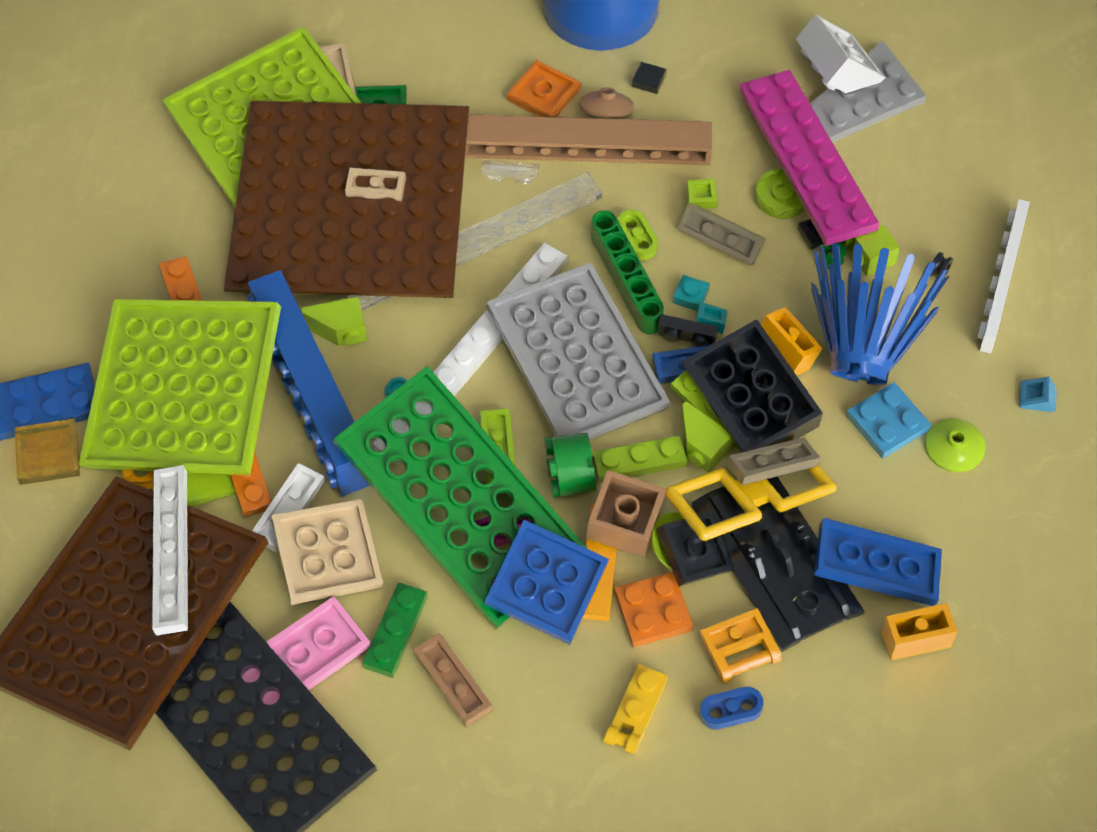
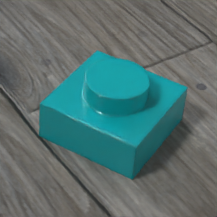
[673,275,710,311]
[695,302,727,334]

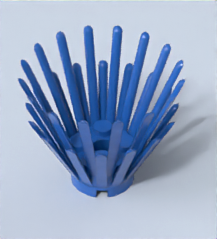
[811,243,949,385]

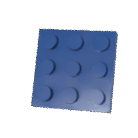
[484,520,609,645]

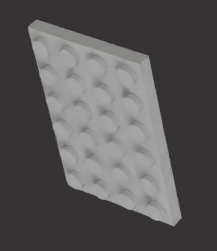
[486,262,670,440]

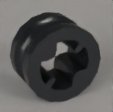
[930,252,953,276]

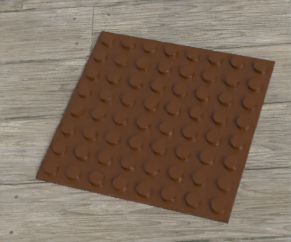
[224,101,469,298]

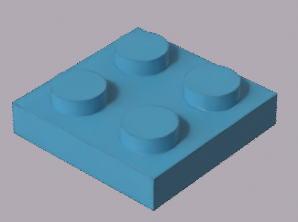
[846,382,931,459]

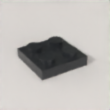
[657,511,734,587]

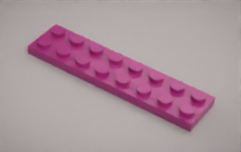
[739,69,879,246]

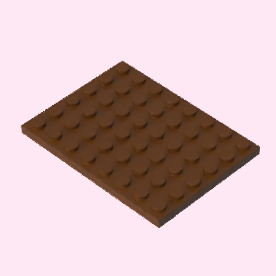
[0,476,268,750]

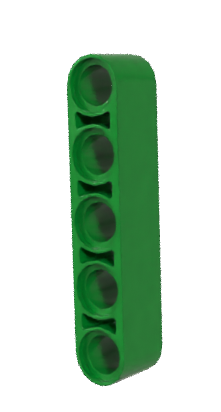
[591,210,664,334]

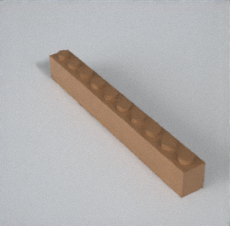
[465,114,712,165]

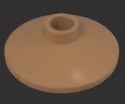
[579,87,634,118]

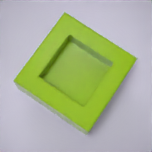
[687,179,718,209]

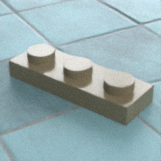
[677,203,766,265]
[726,437,820,485]

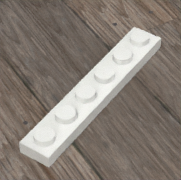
[977,199,1030,354]
[153,465,188,635]

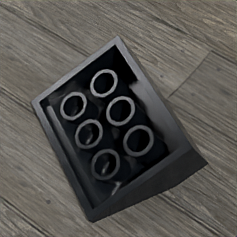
[681,319,823,452]

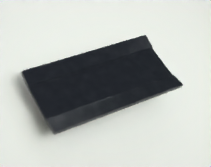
[692,476,865,652]

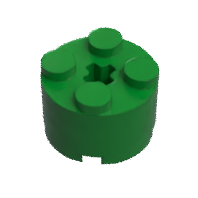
[544,432,596,498]

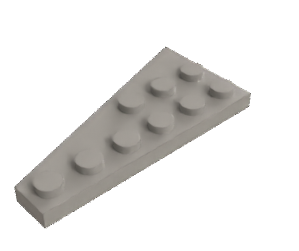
[810,41,926,142]

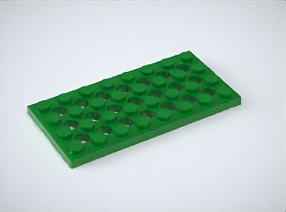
[333,366,588,630]

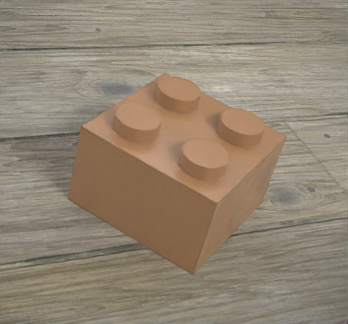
[586,470,666,558]

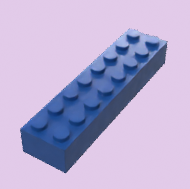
[246,270,370,497]

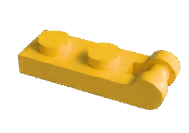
[604,664,668,755]

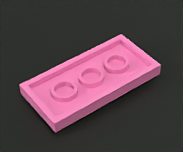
[242,596,371,705]

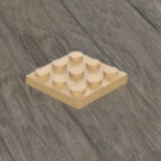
[271,499,383,605]

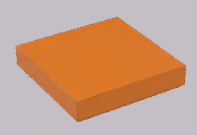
[506,59,581,117]

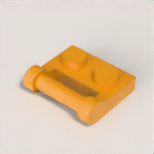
[700,608,782,684]

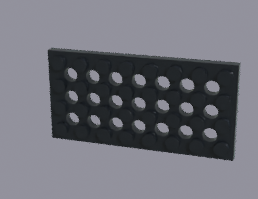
[155,602,377,832]

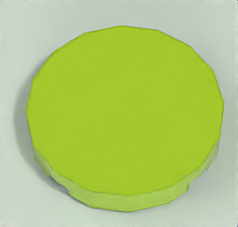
[755,169,805,219]

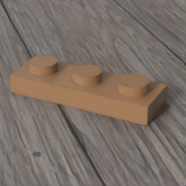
[413,632,493,727]

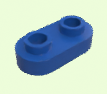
[700,687,764,730]

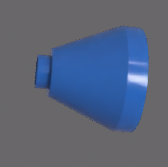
[543,0,659,51]

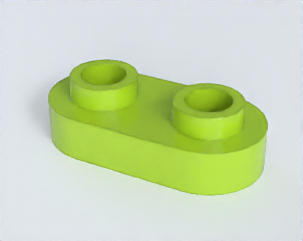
[618,210,658,260]

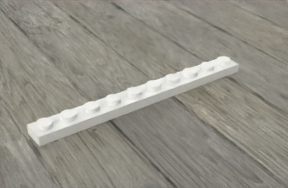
[372,243,568,465]

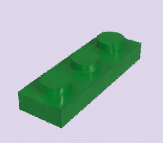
[362,582,428,678]

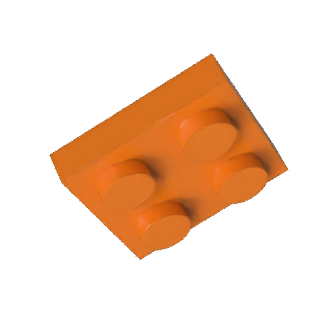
[614,572,694,647]

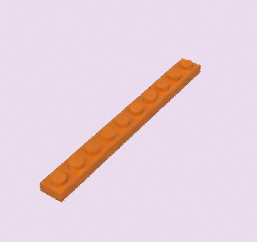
[159,256,272,518]

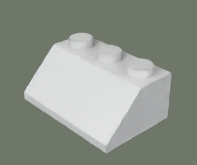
[796,14,885,93]

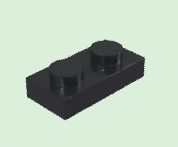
[658,314,718,347]

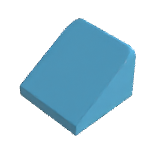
[1020,376,1057,412]

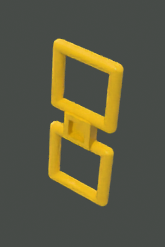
[665,464,837,541]

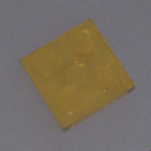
[15,419,80,485]

